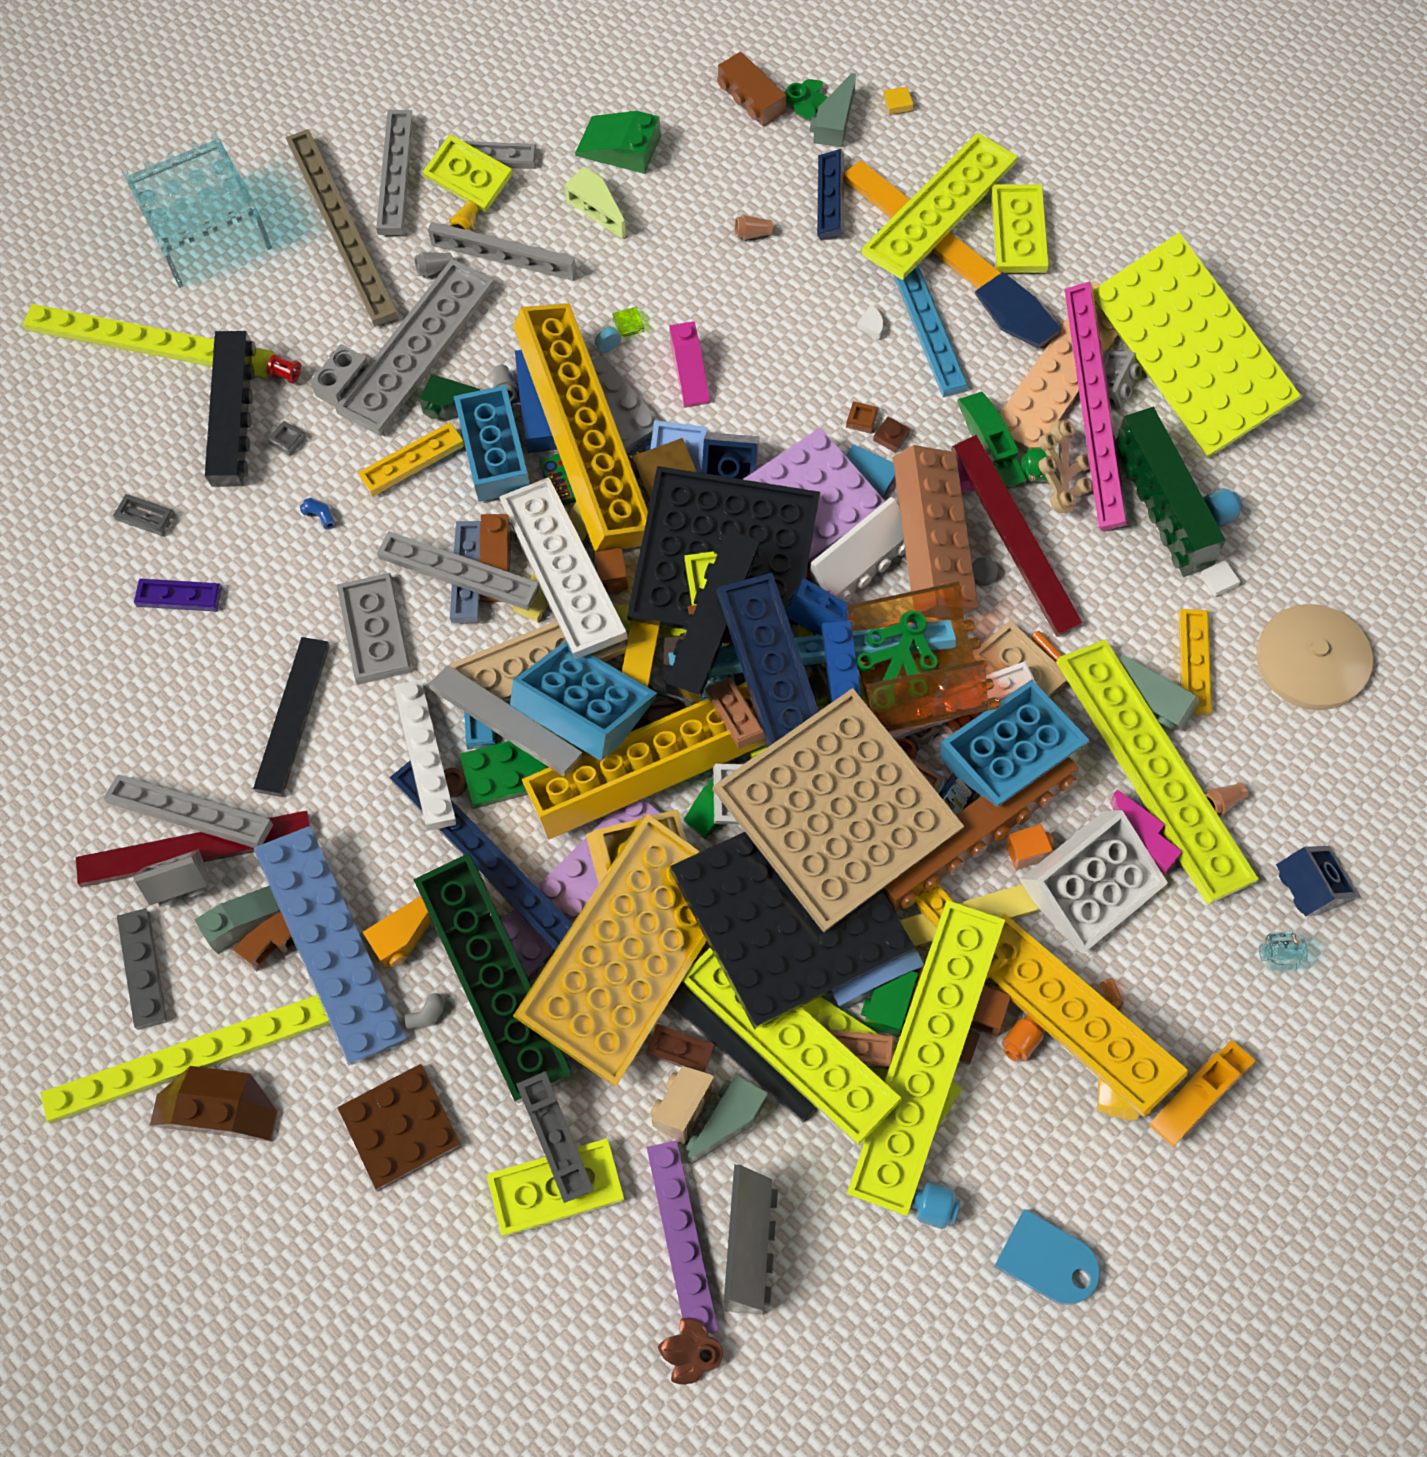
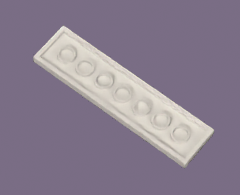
[499,477,628,660]

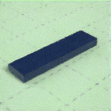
[817,149,844,240]

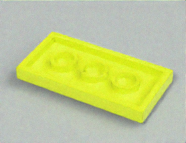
[991,184,1048,273]
[486,1138,625,1238]

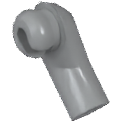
[405,993,445,1029]

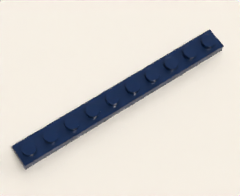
[389,760,573,951]

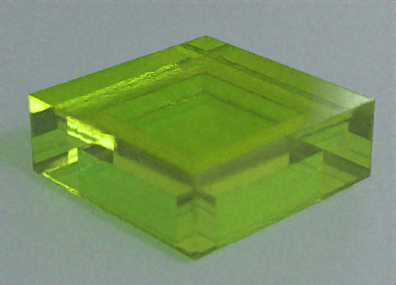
[612,306,645,338]

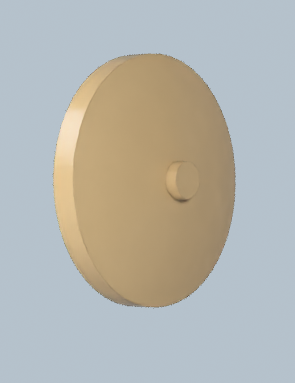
[1256,604,1373,710]

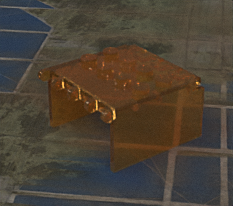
[846,581,1000,732]

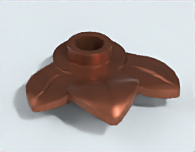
[658,1318,723,1385]

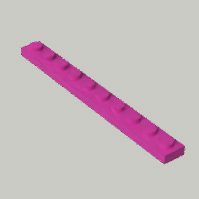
[1064,281,1128,531]

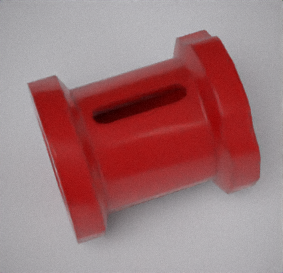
[267,354,302,384]

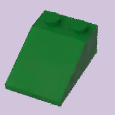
[575,111,661,174]

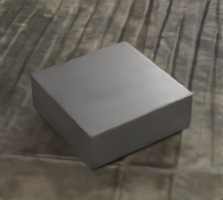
[267,421,306,456]

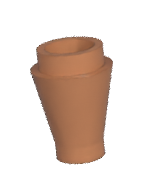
[735,214,773,240]
[1205,782,1248,816]

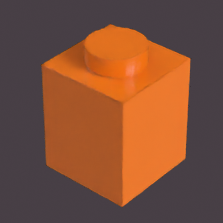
[1005,824,1054,870]

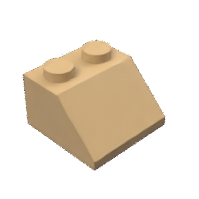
[650,1066,715,1144]

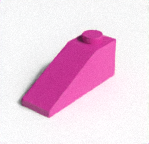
[669,321,710,408]

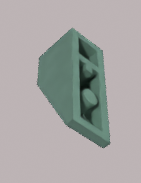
[810,73,856,147]
[1120,654,1200,731]
[194,886,280,954]

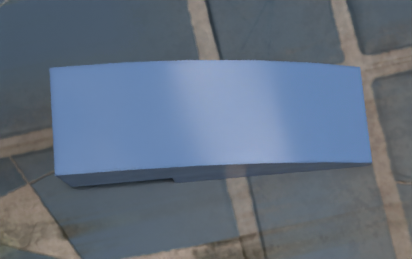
[832,940,925,1009]

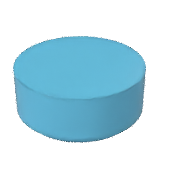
[595,327,621,353]

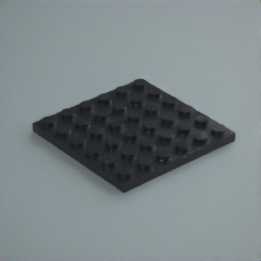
[627,466,820,638]
[669,832,915,1030]

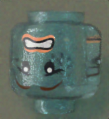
[1259,931,1308,972]

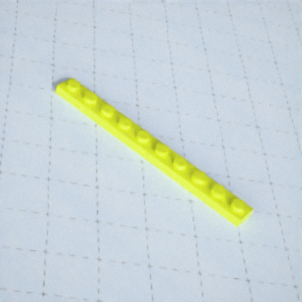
[22,304,274,378]
[40,995,330,1123]

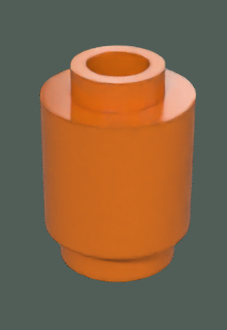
[1001,1015,1045,1062]

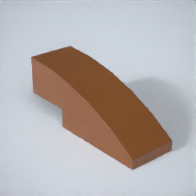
[232,911,295,972]

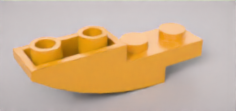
[1149,1040,1256,1147]

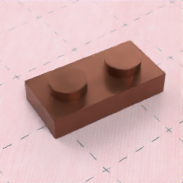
[646,1024,715,1072]

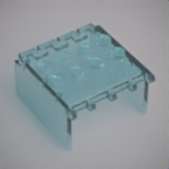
[122,133,272,288]

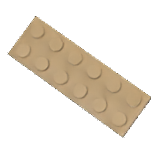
[449,621,627,702]

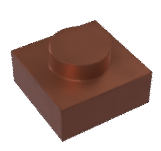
[873,417,911,453]

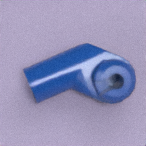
[300,498,336,530]

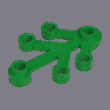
[856,611,938,710]

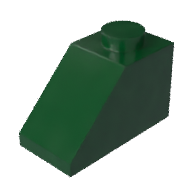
[419,374,480,421]

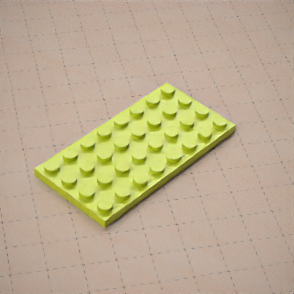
[1093,232,1301,459]

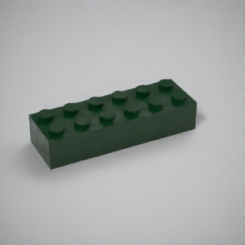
[1116,406,1226,577]

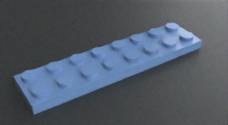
[254,826,406,1066]

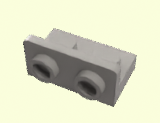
[1103,350,1142,409]

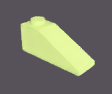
[564,166,626,239]

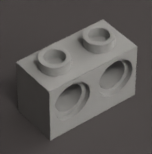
[310,344,369,407]

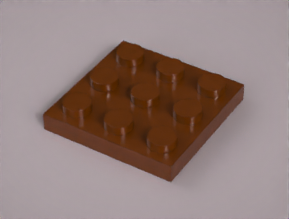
[337,1064,462,1192]

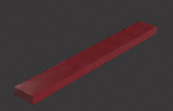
[951,435,1083,637]
[75,810,311,887]

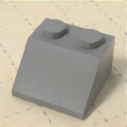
[133,849,211,907]

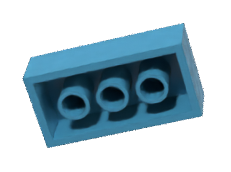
[454,385,530,502]

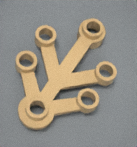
[1039,420,1093,514]

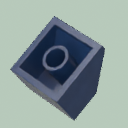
[702,432,760,479]
[1275,846,1359,917]

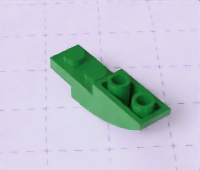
[957,391,1026,490]

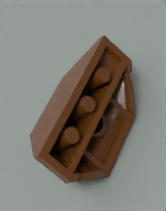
[150,1066,278,1142]

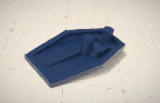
[975,272,1061,349]

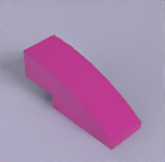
[1110,789,1182,876]

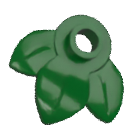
[784,79,828,119]

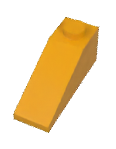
[363,896,432,969]

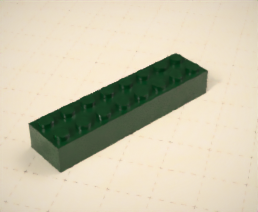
[413,853,574,1104]

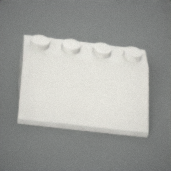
[1019,810,1168,954]

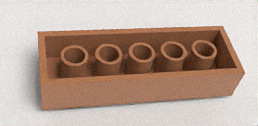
[893,445,978,618]

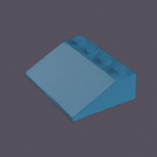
[510,641,657,761]
[940,679,1090,807]

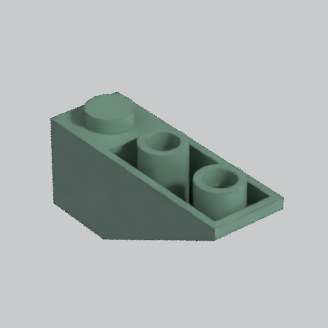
[686,1074,768,1163]

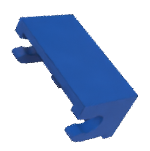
[785,578,852,635]

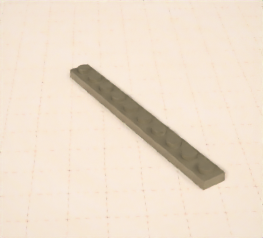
[286,129,398,327]

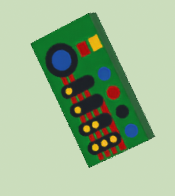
[539,454,576,505]

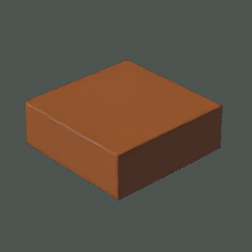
[846,401,879,434]

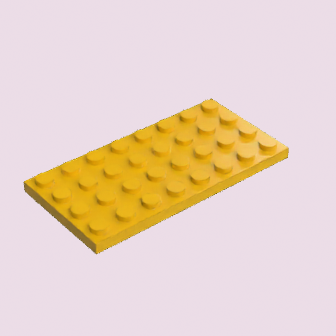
[513,813,707,1086]

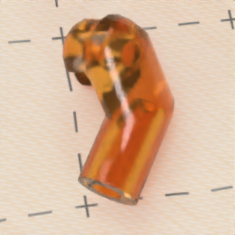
[1100,978,1124,1012]

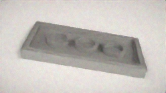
[337,573,412,685]

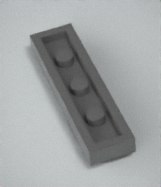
[117,908,167,1030]

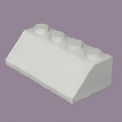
[810,497,906,602]

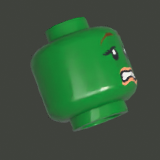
[1021,447,1056,482]

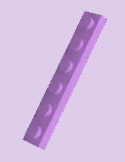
[646,1140,718,1334]

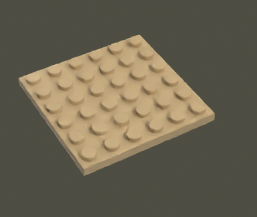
[712,688,964,932]

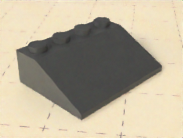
[724,1164,778,1315]

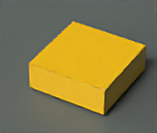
[883,86,913,115]

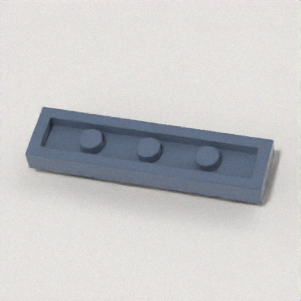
[450,521,481,623]

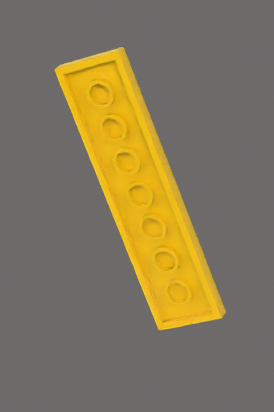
[988,913,1188,1117]

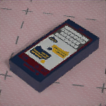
[939,773,976,815]

